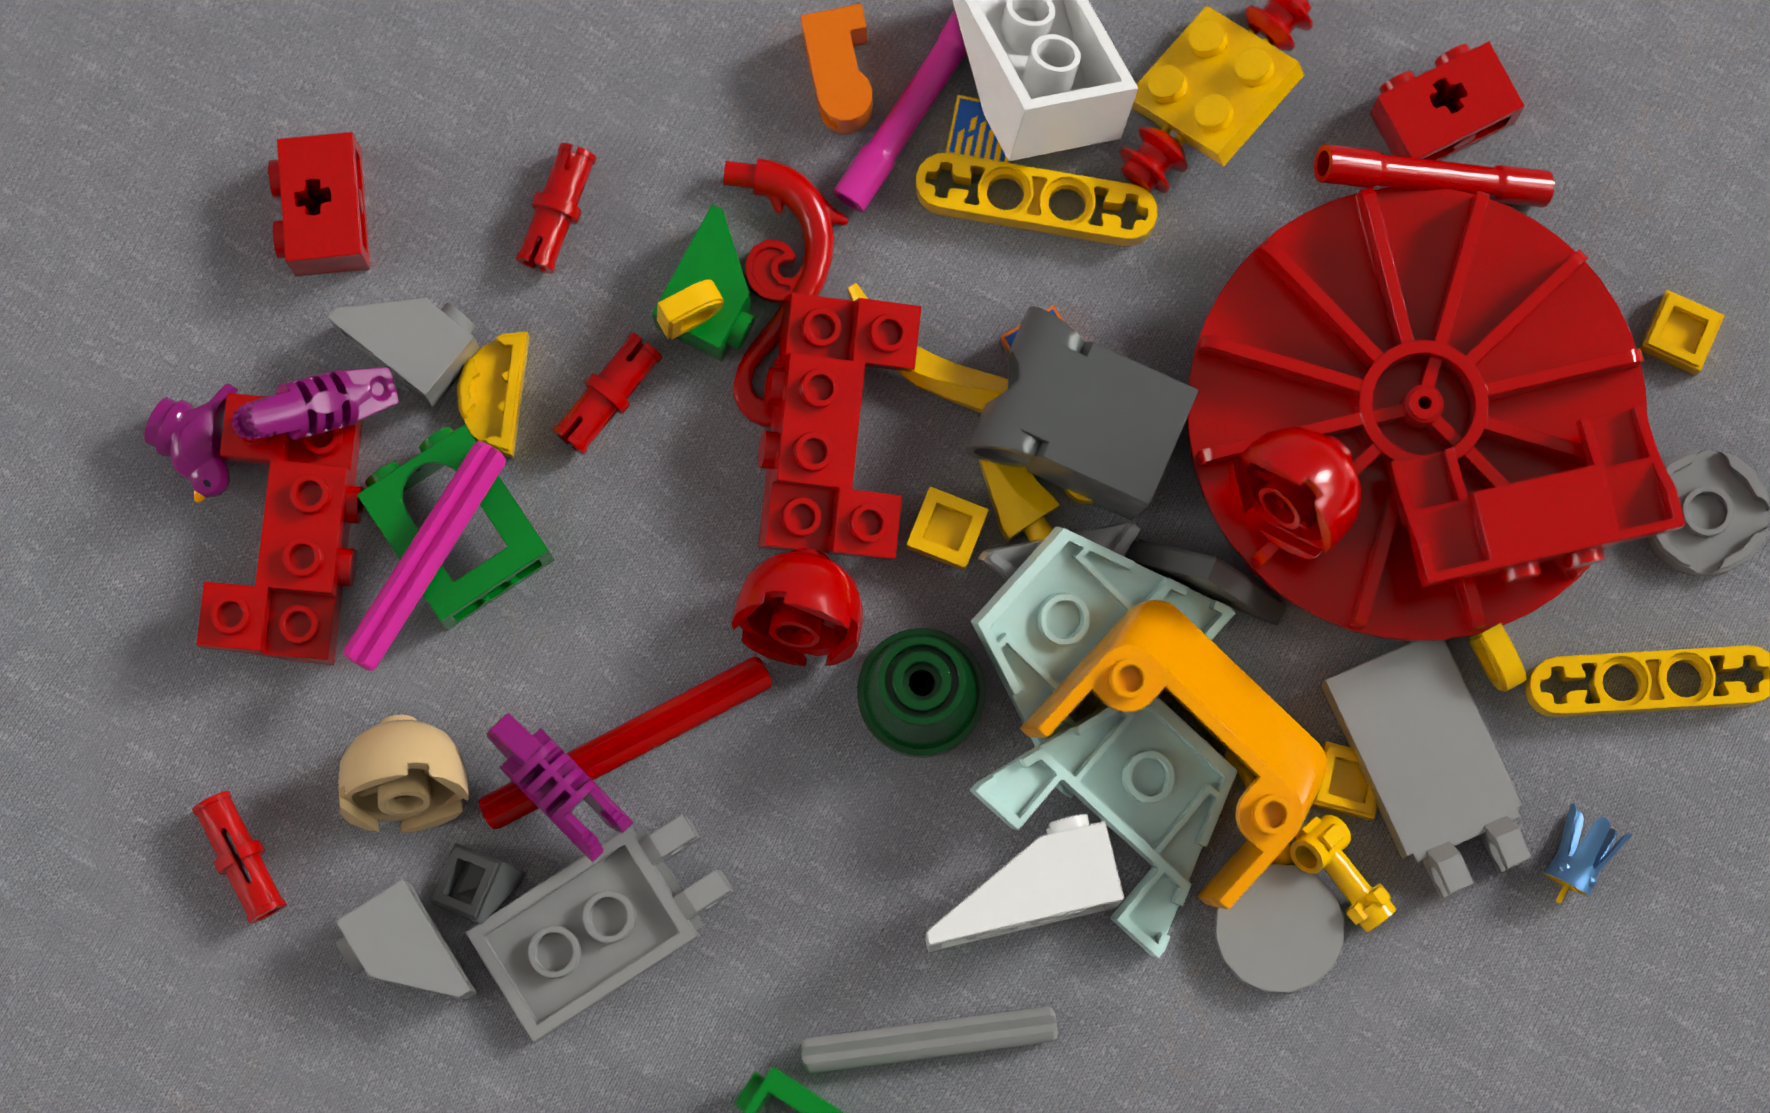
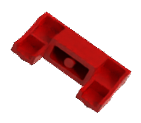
[758,292,921,560]
[196,393,364,665]
[1387,404,1686,588]

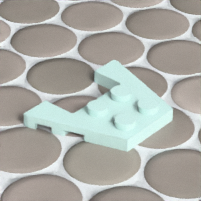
[971,526,1236,798]
[969,696,1237,958]

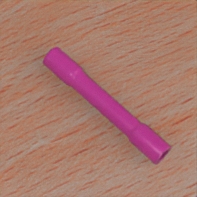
[832,10,967,213]

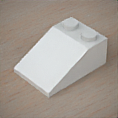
[953,0,1138,161]
[925,814,1124,952]

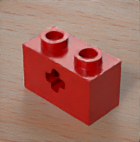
[1370,41,1525,161]
[268,132,370,277]

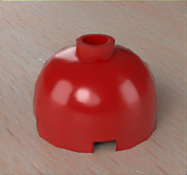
[1229,426,1361,559]
[731,548,863,666]

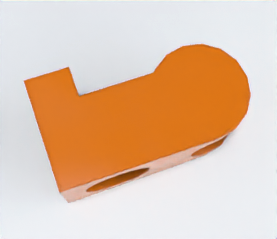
[800,3,872,134]

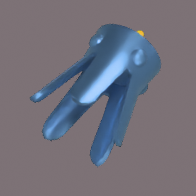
[1544,803,1633,904]

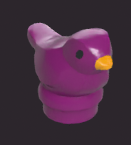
[144,383,238,503]

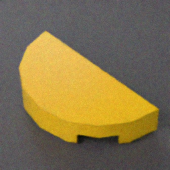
[457,332,530,459]

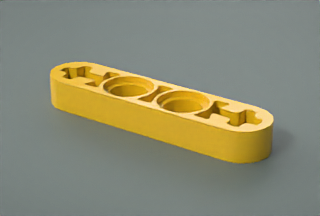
[916,153,1158,246]
[1525,645,1770,718]

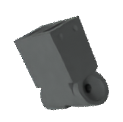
[966,306,1199,520]

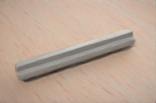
[800,1006,1058,1074]

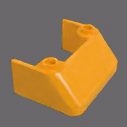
[1020,600,1327,910]

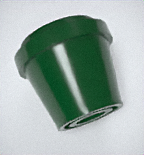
[857,628,985,758]

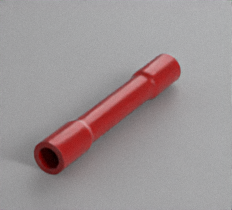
[1314,144,1554,208]

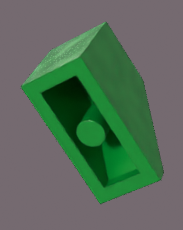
[652,204,756,362]

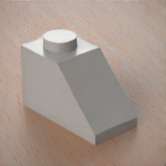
[327,298,480,408]
[335,879,477,1000]

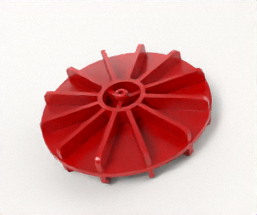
[1187,187,1648,642]

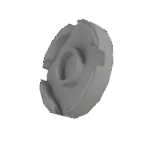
[1646,450,1770,577]
[1214,864,1344,994]

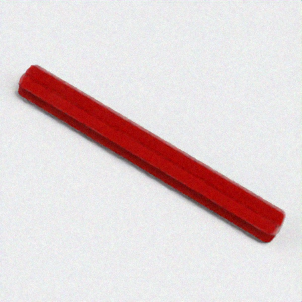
[478,657,772,829]

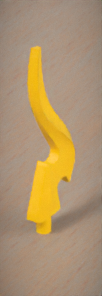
[847,283,1060,542]

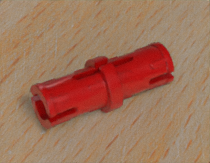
[516,143,597,274]
[552,332,663,455]
[192,790,287,924]

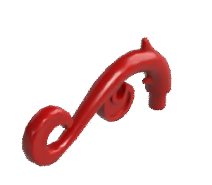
[723,158,848,428]

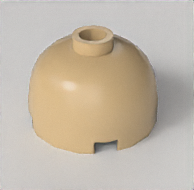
[338,715,469,833]

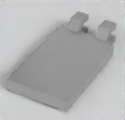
[1321,640,1532,899]
[465,815,735,1042]

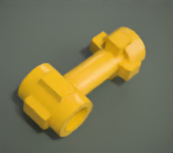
[1290,815,1397,933]

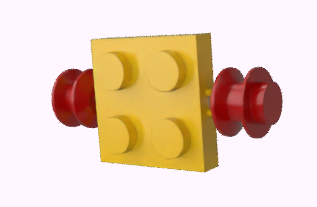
[1120,0,1313,193]

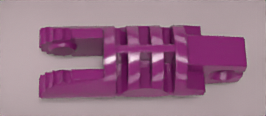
[231,367,398,440]
[487,713,634,863]

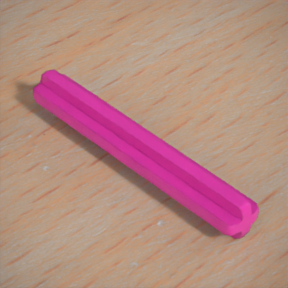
[344,441,506,671]

